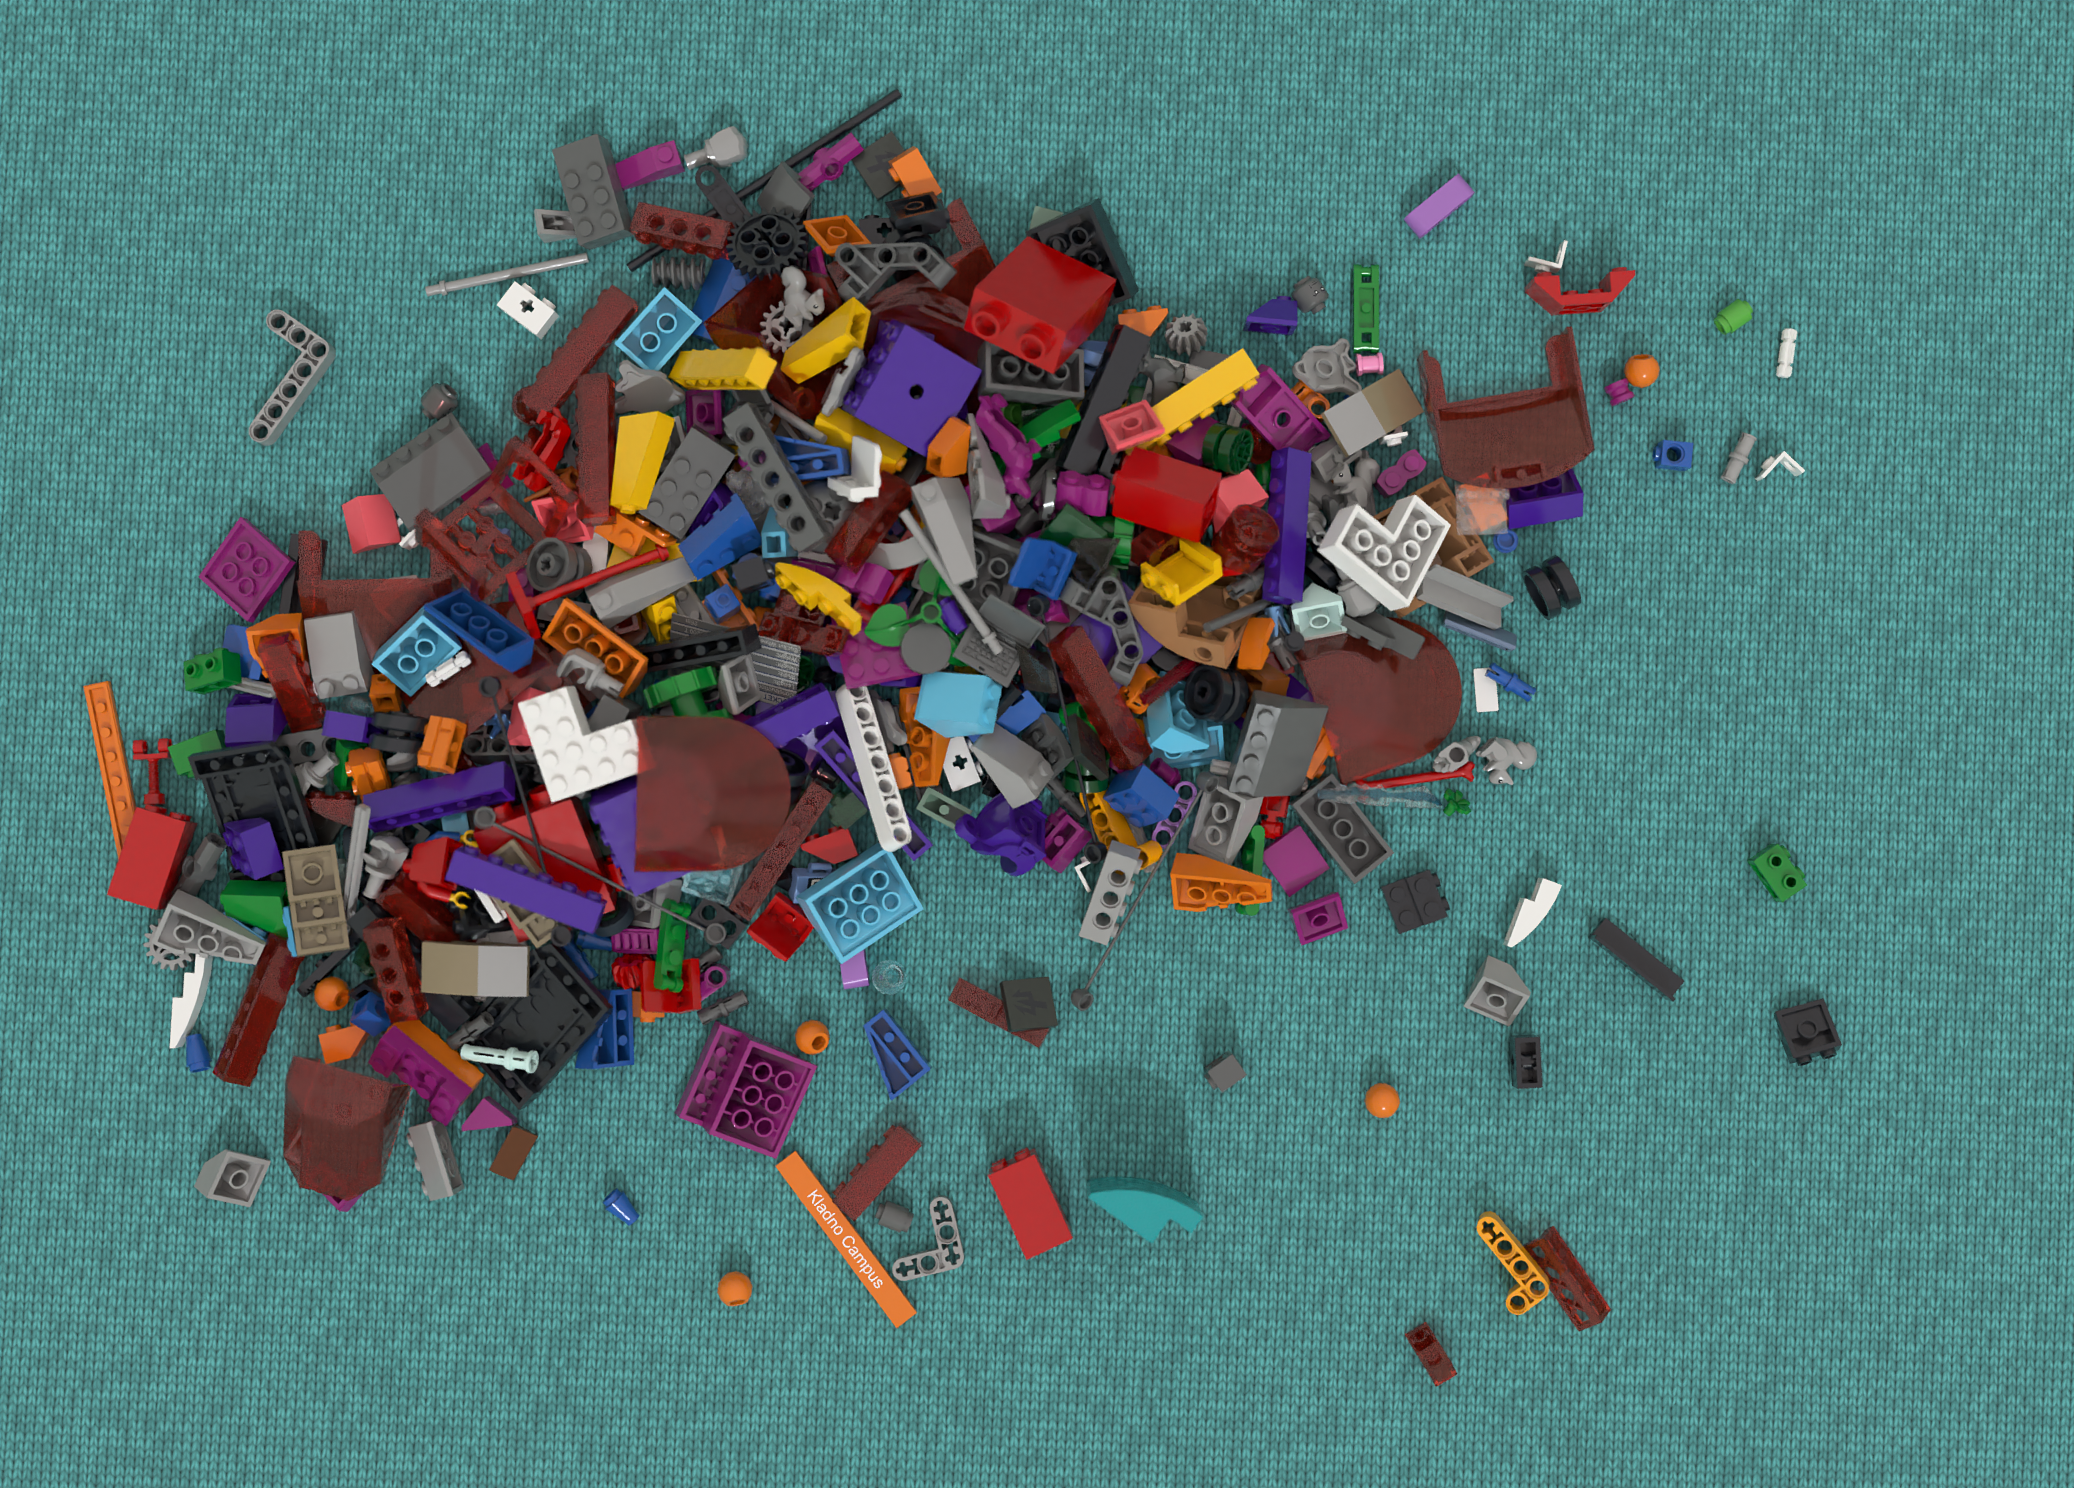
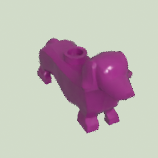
[975,393,1042,499]

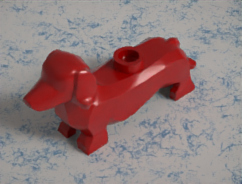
[512,407,571,509]

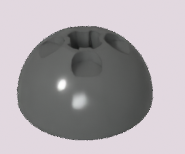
[788,479,862,554]

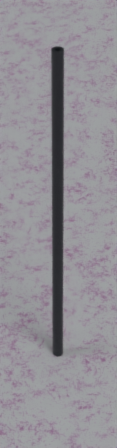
[626,89,902,272]

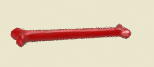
[1354,761,1475,798]

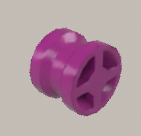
[1604,378,1635,407]

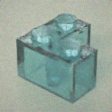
[681,845,747,906]

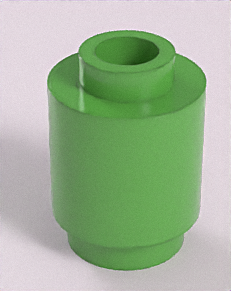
[1713,299,1753,335]

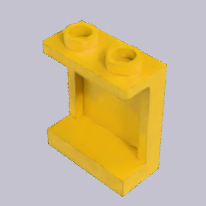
[1141,538,1222,606]

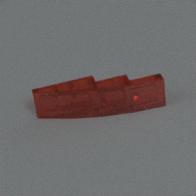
[948,978,1051,1048]

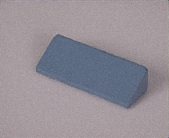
[1441,611,1517,652]

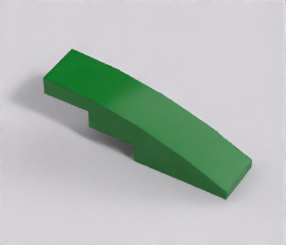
[992,399,1081,475]

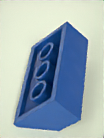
[690,241,760,350]
[424,587,534,672]

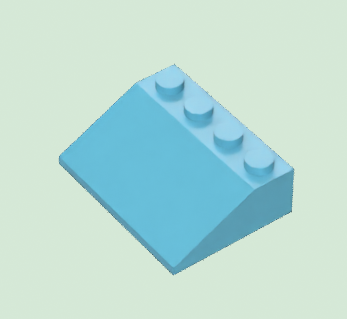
[796,843,923,964]

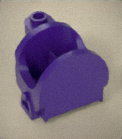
[955,793,1047,876]

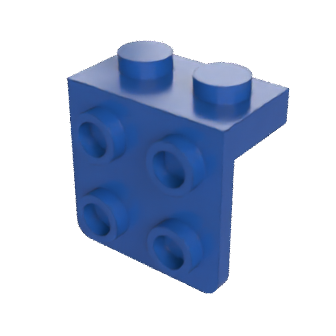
[1009,537,1078,600]
[222,624,268,682]

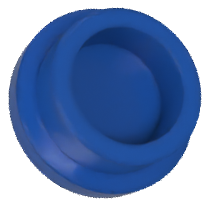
[1493,528,1518,553]

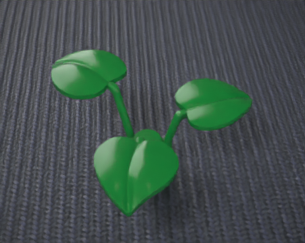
[864,559,969,666]

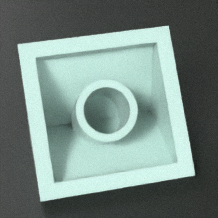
[1291,583,1347,641]

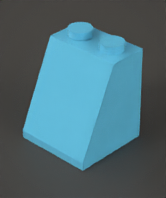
[914,672,1002,738]

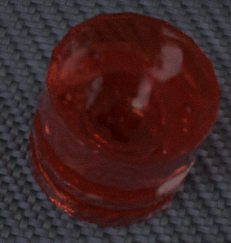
[1212,504,1280,573]

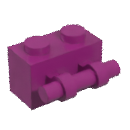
[1042,807,1092,873]

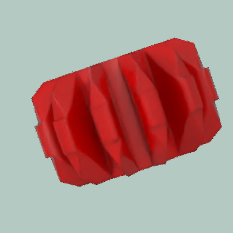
[611,953,653,990]

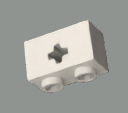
[497,281,559,339]
[943,736,984,792]

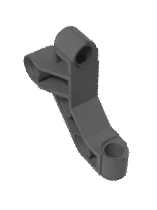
[835,242,957,306]
[1058,565,1143,687]

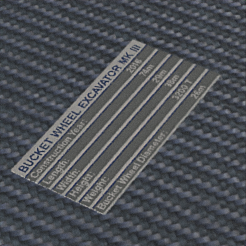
[668,613,801,705]

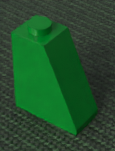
[220,880,290,938]

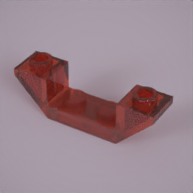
[758,611,850,657]

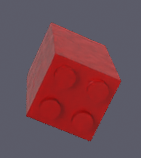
[1110,446,1222,543]
[107,804,198,910]
[988,1147,1073,1260]

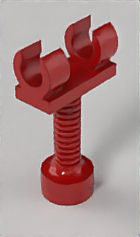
[133,738,173,805]

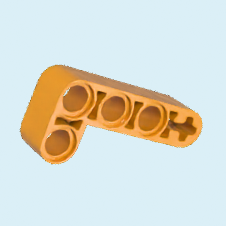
[1080,784,1163,875]
[1477,1211,1550,1315]

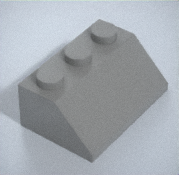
[407,1119,465,1201]

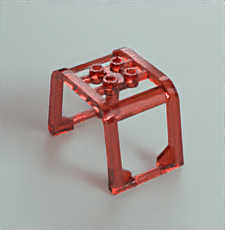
[415,435,579,602]

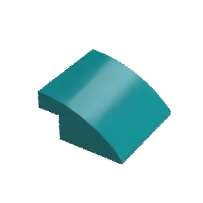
[1086,1176,1203,1243]

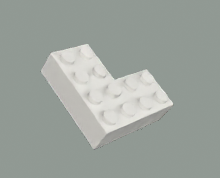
[1317,495,1451,611]
[518,686,656,802]

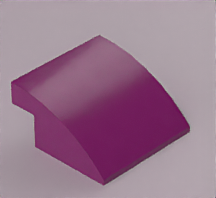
[675,1020,817,1159]

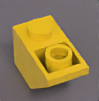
[641,593,677,642]

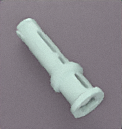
[460,1044,539,1073]

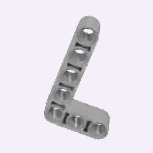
[249,310,336,446]

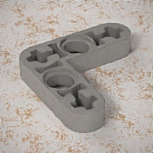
[892,1195,964,1281]

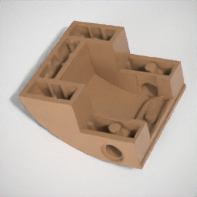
[1373,477,1494,619]
[1128,538,1262,669]

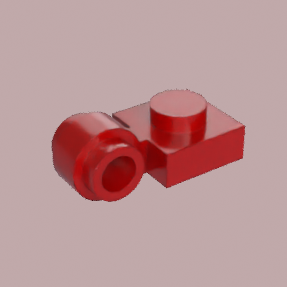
[1260,796,1290,839]

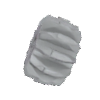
[1165,313,1208,356]

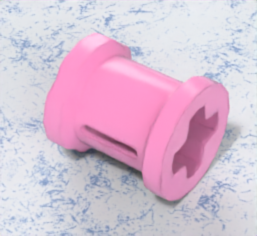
[1355,352,1384,377]

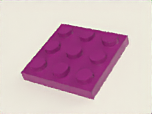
[199,517,296,623]
[831,602,922,690]

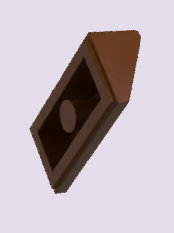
[489,1124,538,1181]

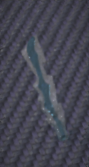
[1317,783,1442,809]

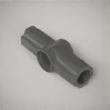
[171,833,227,897]

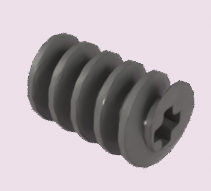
[651,256,705,291]

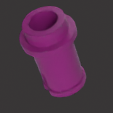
[1150,758,1181,786]

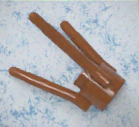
[523,466,584,502]

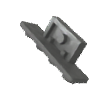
[1340,601,1425,660]

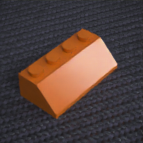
[542,598,648,699]
[386,1011,484,1109]

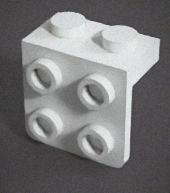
[828,436,882,502]

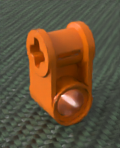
[1291,379,1330,423]
[1116,663,1161,714]

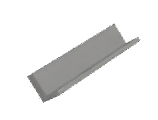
[1416,564,1514,630]

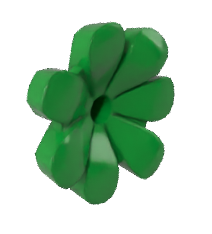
[1443,788,1471,816]

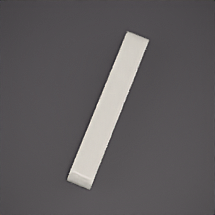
[836,684,912,852]

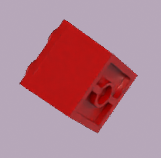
[1525,267,1635,315]

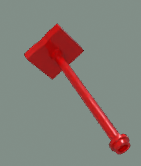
[505,544,670,640]

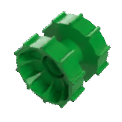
[1083,513,1134,570]
[643,666,736,751]

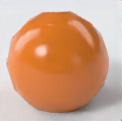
[1624,354,1660,388]
[314,976,350,1012]
[795,1019,830,1055]
[1364,1083,1400,1118]
[717,1271,753,1306]

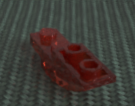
[304,791,371,830]

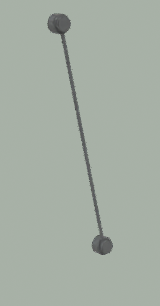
[1070,771,1220,1011]
[473,807,726,945]

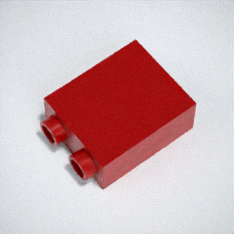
[964,236,1117,374]
[473,784,618,943]

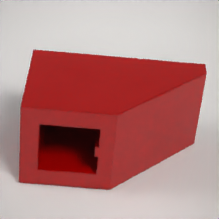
[800,824,859,864]

